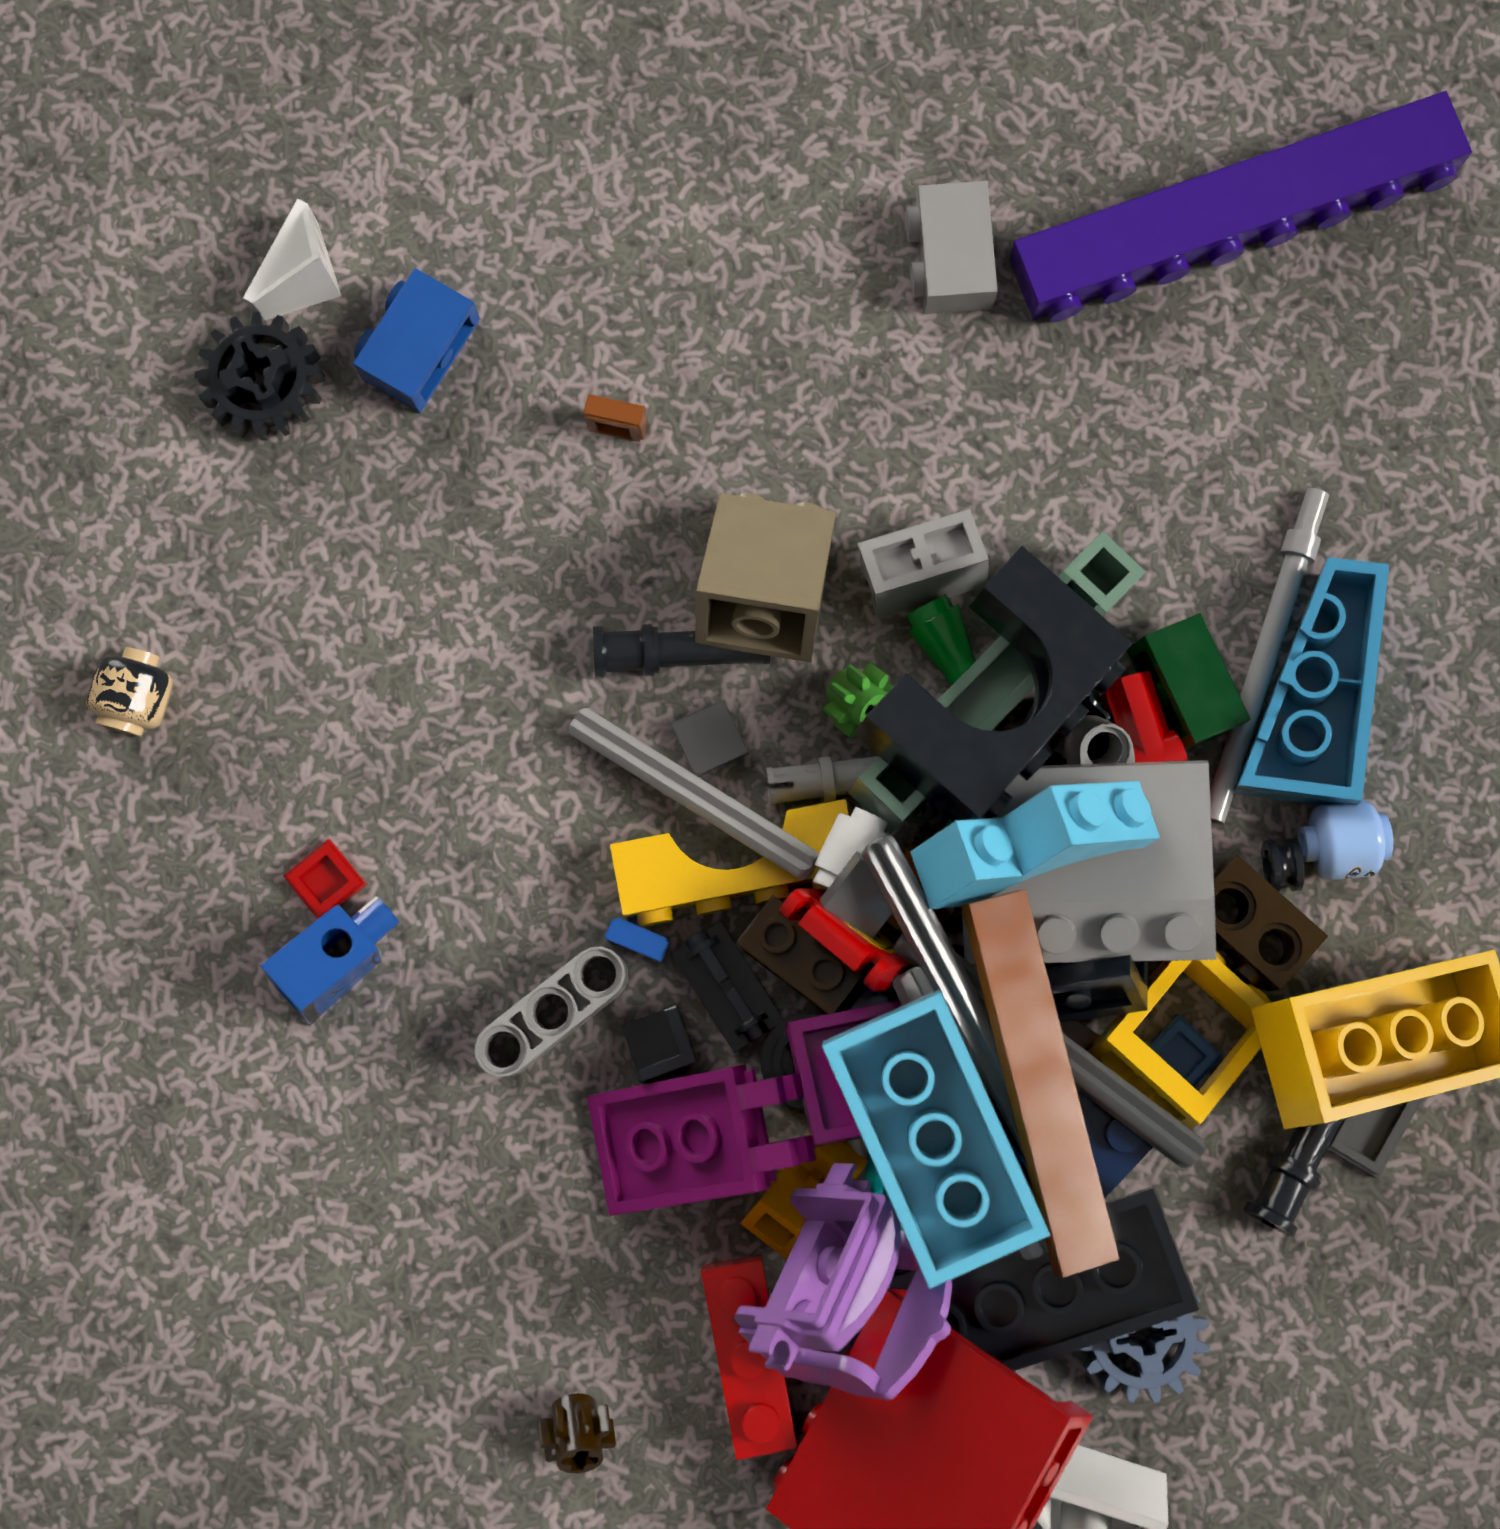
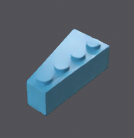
[1234,557,1389,805]

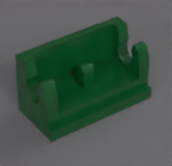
[1127,613,1251,751]

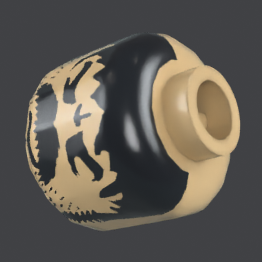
[86,647,173,737]

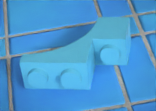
[911,781,1160,909]

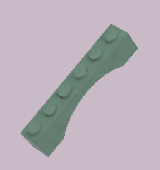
[848,531,1146,834]

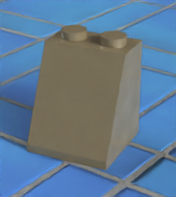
[695,493,836,663]

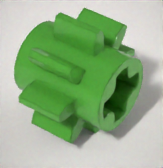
[823,663,893,739]

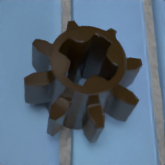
[537,1393,616,1474]

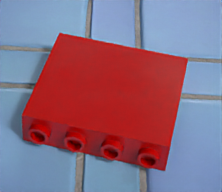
[766,1289,1093,1529]

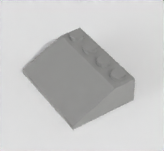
[962,760,1216,964]

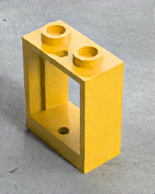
[1087,951,1271,1129]

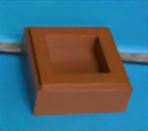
[583,394,648,442]

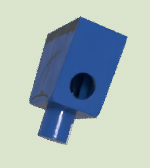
[260,896,400,1026]

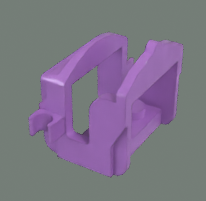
[735,1163,952,1400]

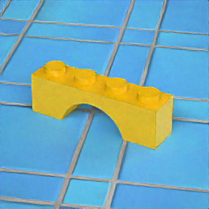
[610,799,849,927]

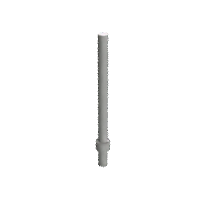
[1210,488,1329,824]

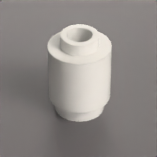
[813,807,888,890]

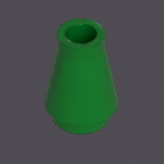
[905,594,976,685]

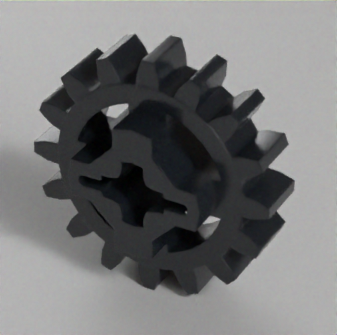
[195,312,325,441]

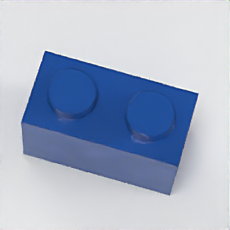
[353,268,480,413]

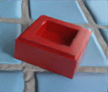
[283,839,368,919]

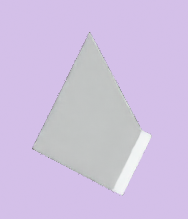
[243,199,341,320]

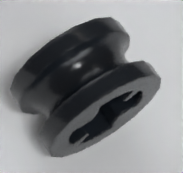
[1261,838,1305,892]

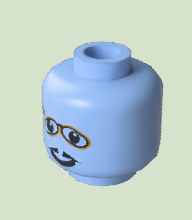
[1298,800,1393,880]

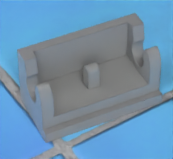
[858,509,989,619]

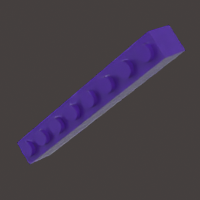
[1009,90,1473,322]

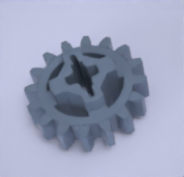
[1080,1295,1210,1403]

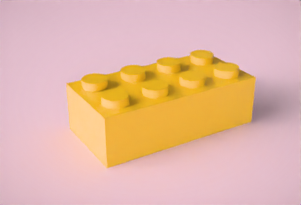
[1251,950,1500,1129]

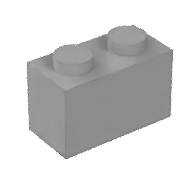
[906,181,998,314]

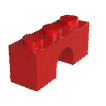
[701,1253,798,1460]

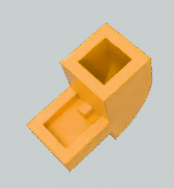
[740,1133,868,1260]

